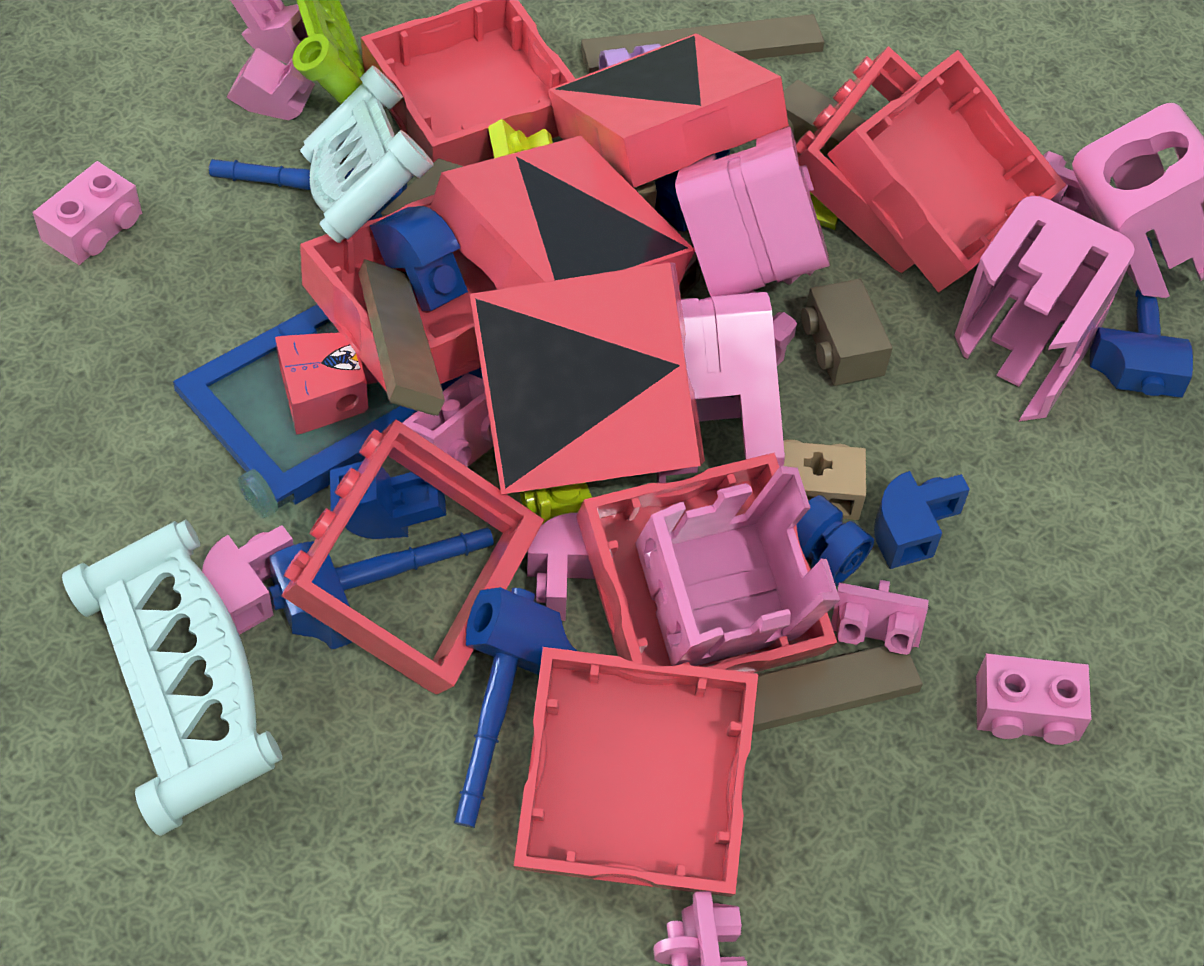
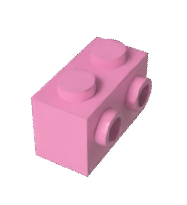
[32,161,142,265]
[402,373,494,467]
[976,653,1092,745]

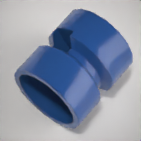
[796,495,874,587]

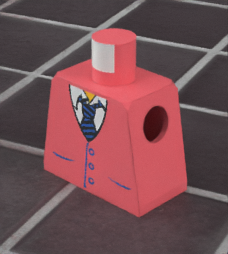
[275,332,378,435]

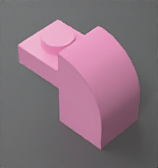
[230,0,308,64]
[226,47,315,120]
[527,513,595,621]
[202,525,294,635]

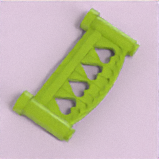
[292,0,365,104]

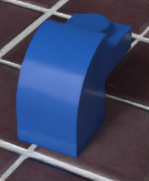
[369,206,468,311]
[330,461,446,539]
[874,471,970,569]

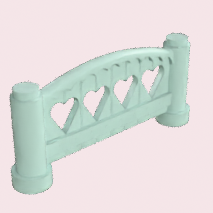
[300,65,434,243]
[62,520,282,836]

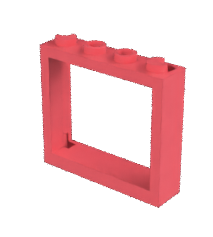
[796,46,922,273]
[281,419,544,695]

